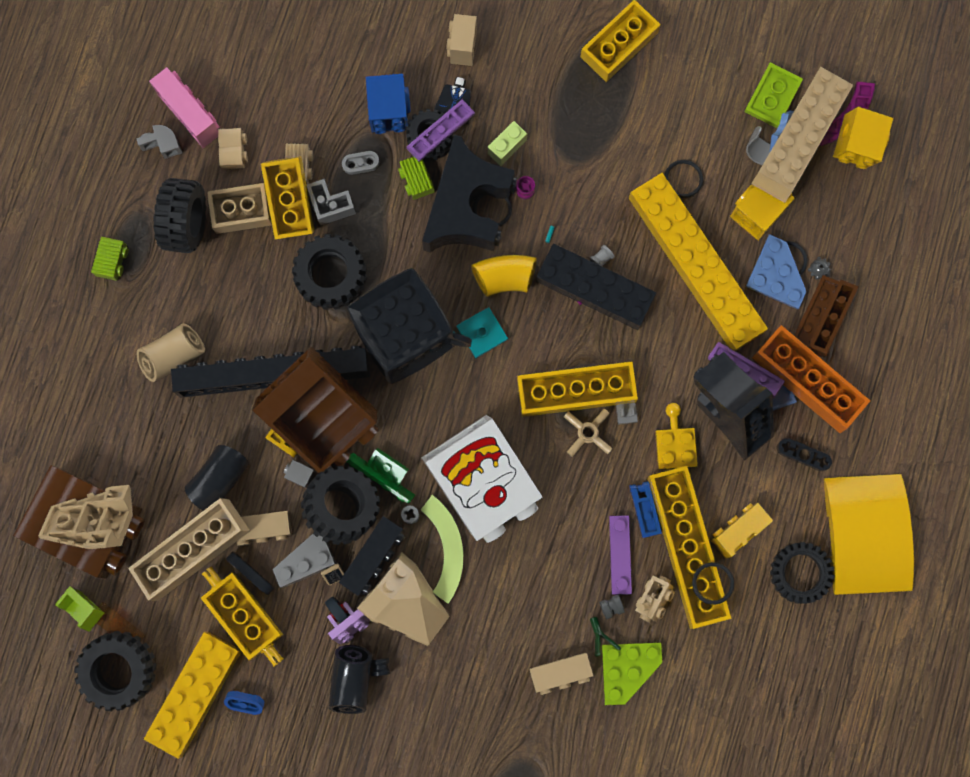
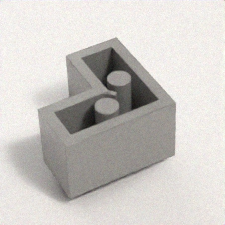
[306,179,356,226]

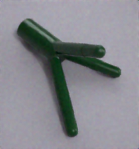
[590,617,621,657]

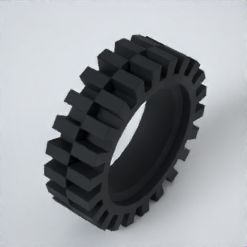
[770,542,834,604]

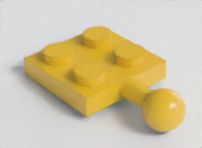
[655,403,697,469]

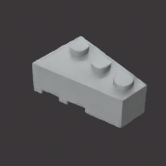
[273,534,337,588]

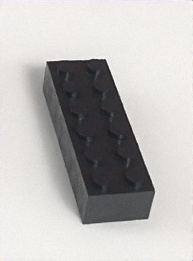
[536,243,657,330]

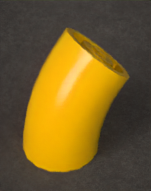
[471,255,537,297]

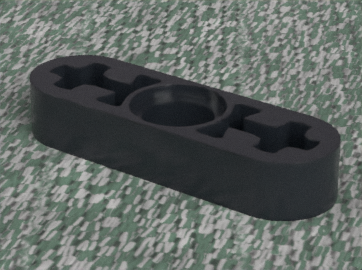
[777,438,832,471]
[226,551,275,595]

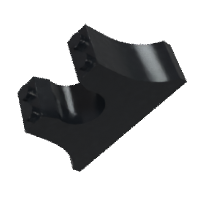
[422,135,517,253]
[693,352,774,460]

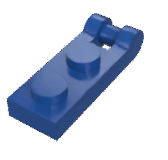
[629,481,662,538]

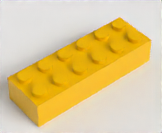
[517,362,638,417]
[144,632,242,759]

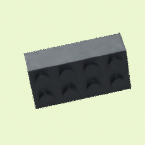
[339,516,406,597]

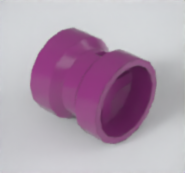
[516,176,535,200]

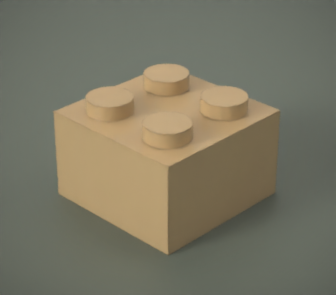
[447,14,477,66]

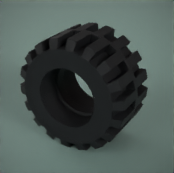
[406,109,453,161]

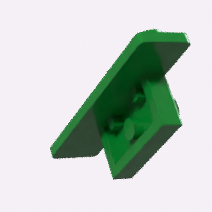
[346,448,416,504]

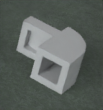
[136,125,182,159]

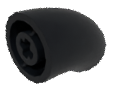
[185,445,249,511]
[329,645,372,714]

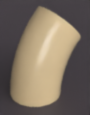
[137,323,205,382]

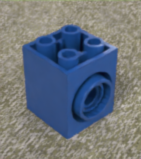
[366,74,411,134]

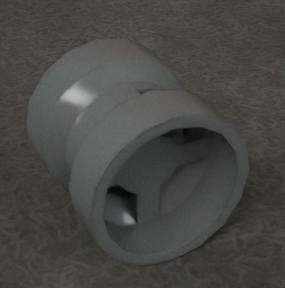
[599,594,625,620]

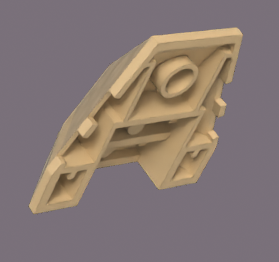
[38,485,133,549]
[357,552,450,646]

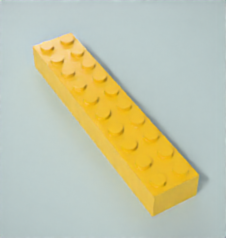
[629,173,768,351]

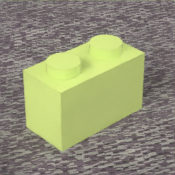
[488,121,527,166]

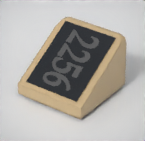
[321,564,344,585]

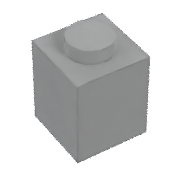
[284,460,316,489]

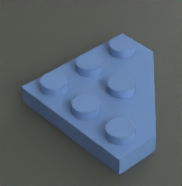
[745,234,806,310]

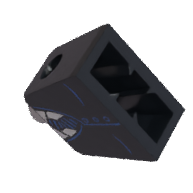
[434,77,471,125]

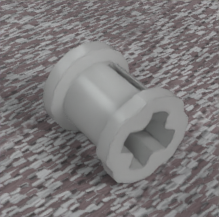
[589,245,615,267]
[401,506,420,524]

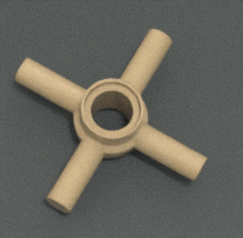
[564,409,613,457]

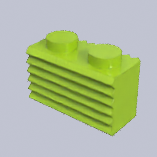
[398,157,434,200]
[91,236,128,281]

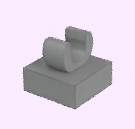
[616,403,638,425]

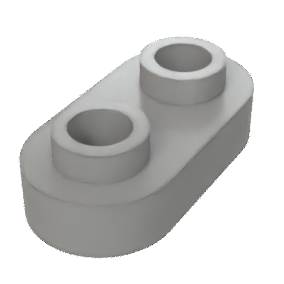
[342,151,379,175]

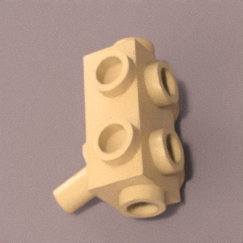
[635,576,675,623]

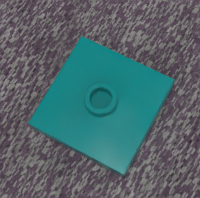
[456,307,508,359]

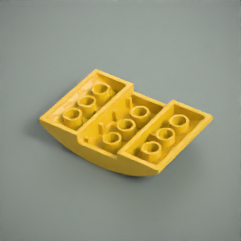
[823,474,914,595]

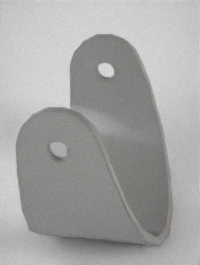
[746,126,770,165]

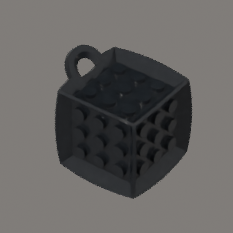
[346,268,472,384]

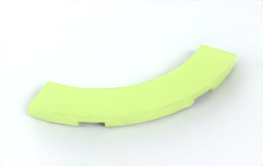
[421,495,464,604]

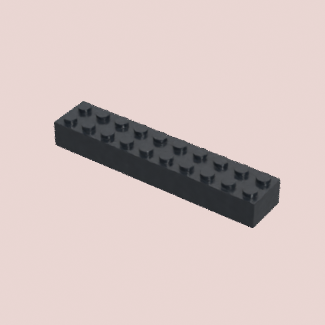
[171,346,370,398]

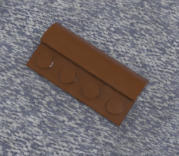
[794,275,859,357]

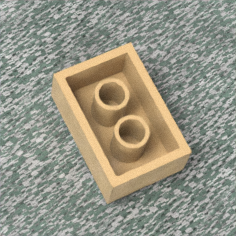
[207,183,272,234]

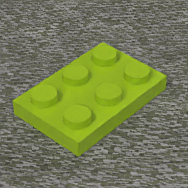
[744,63,803,128]

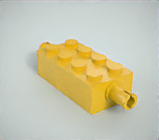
[201,566,284,667]

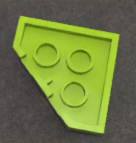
[602,643,662,705]

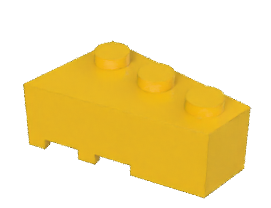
[710,503,773,559]

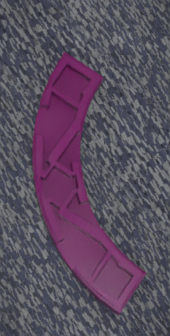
[818,81,875,147]

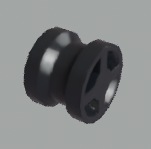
[371,658,391,676]

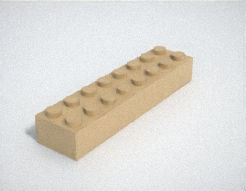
[752,67,853,203]

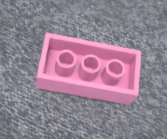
[149,67,219,148]

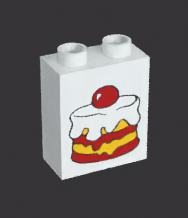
[421,415,542,543]

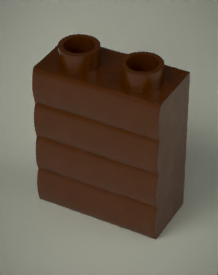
[252,347,379,473]
[13,465,145,579]

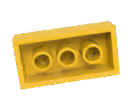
[580,0,661,82]
[261,156,315,239]

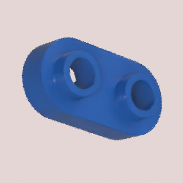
[224,691,265,715]

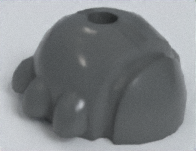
[808,257,831,280]

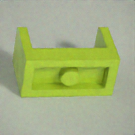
[55,586,104,632]

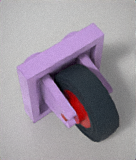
[325,596,371,645]

